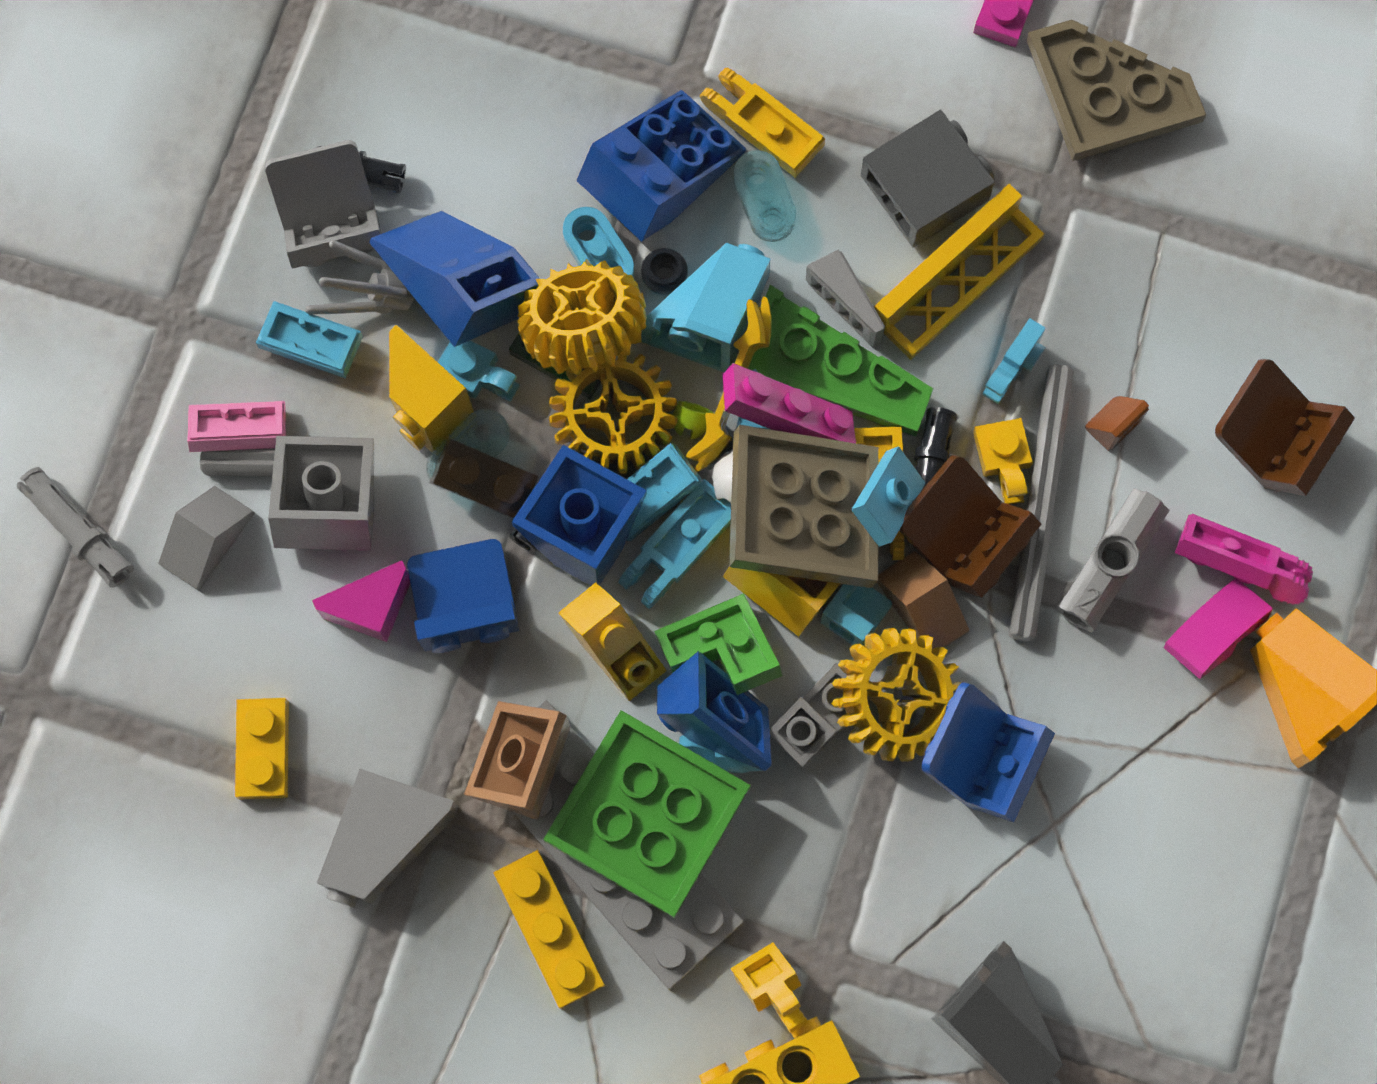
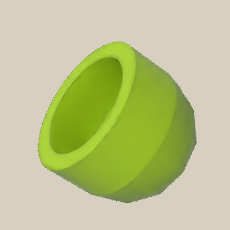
[673,401,713,439]

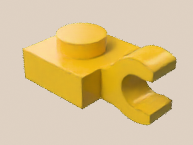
[973,418,1032,505]
[730,942,808,1033]

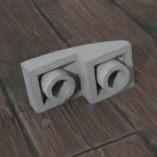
[770,663,870,767]

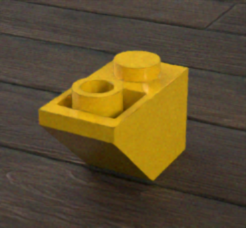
[558,582,667,701]

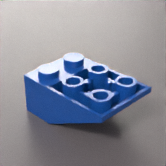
[576,90,747,242]
[369,211,540,347]

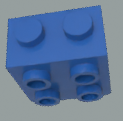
[407,539,520,653]
[922,682,1055,823]

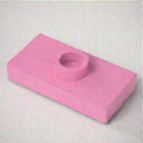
[187,401,286,452]

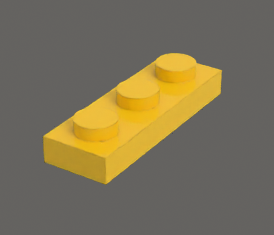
[493,850,605,1009]

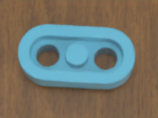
[563,207,634,278]

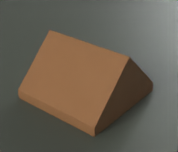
[464,701,571,820]

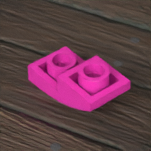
[1163,579,1273,679]

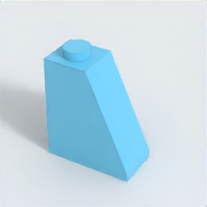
[641,243,771,372]

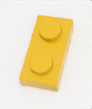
[235,698,289,800]

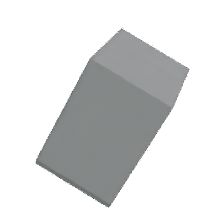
[158,486,255,591]

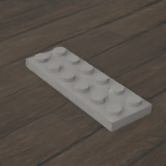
[472,700,744,990]

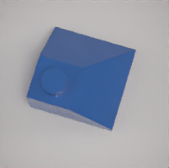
[512,445,647,586]
[657,651,772,771]

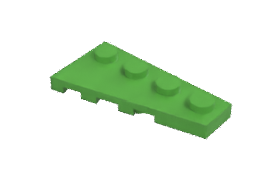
[748,285,933,437]

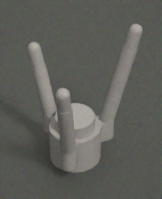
[305,240,413,315]

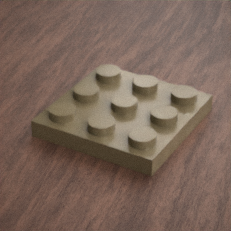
[729,425,878,588]

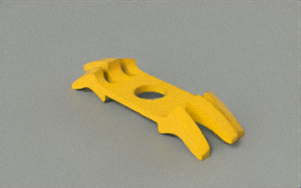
[686,296,772,472]

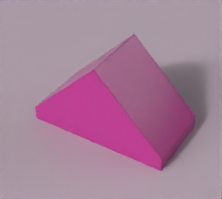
[312,560,411,642]

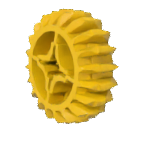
[518,259,647,376]
[549,354,677,476]
[831,628,961,762]

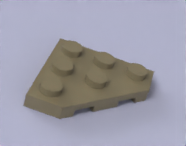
[1026,19,1206,161]

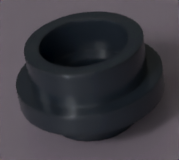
[641,248,688,295]

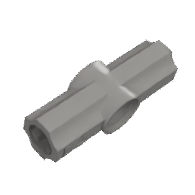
[1056,488,1170,633]

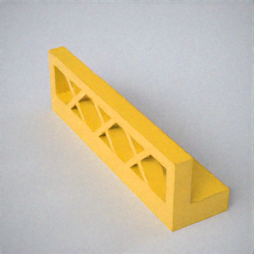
[874,183,1045,360]

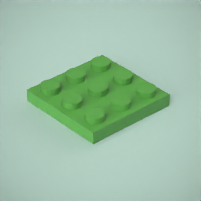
[543,710,751,919]

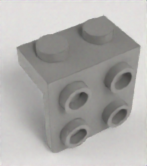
[265,140,381,269]

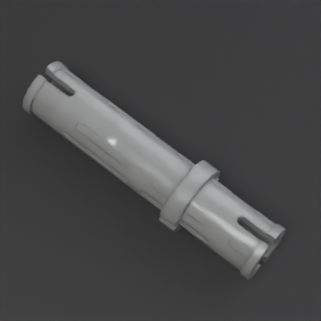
[17,467,134,588]

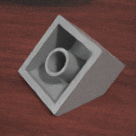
[268,436,374,550]

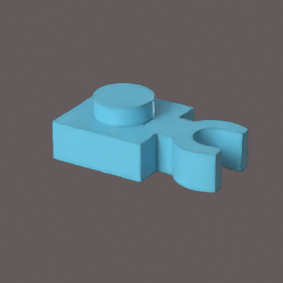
[982,318,1046,404]

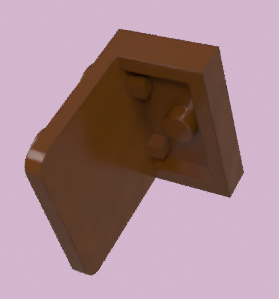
[1215,359,1355,496]
[899,455,1042,598]

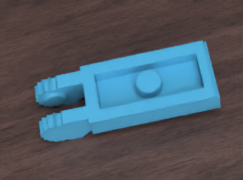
[618,479,731,609]

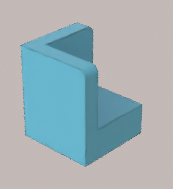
[820,584,892,646]

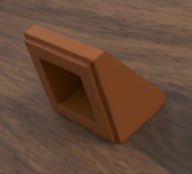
[1085,396,1149,451]

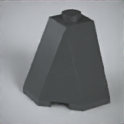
[931,941,1063,1084]

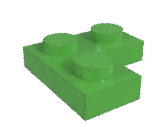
[654,593,783,695]

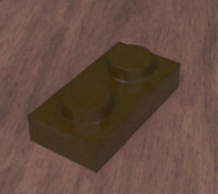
[429,439,538,519]

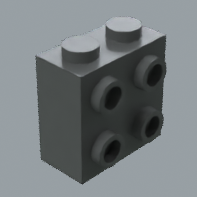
[860,109,995,248]

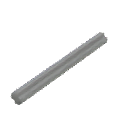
[1009,364,1074,641]

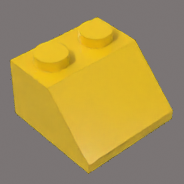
[389,325,476,456]
[722,567,841,637]

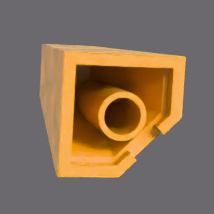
[1250,608,1377,768]

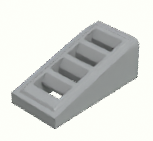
[806,249,885,348]

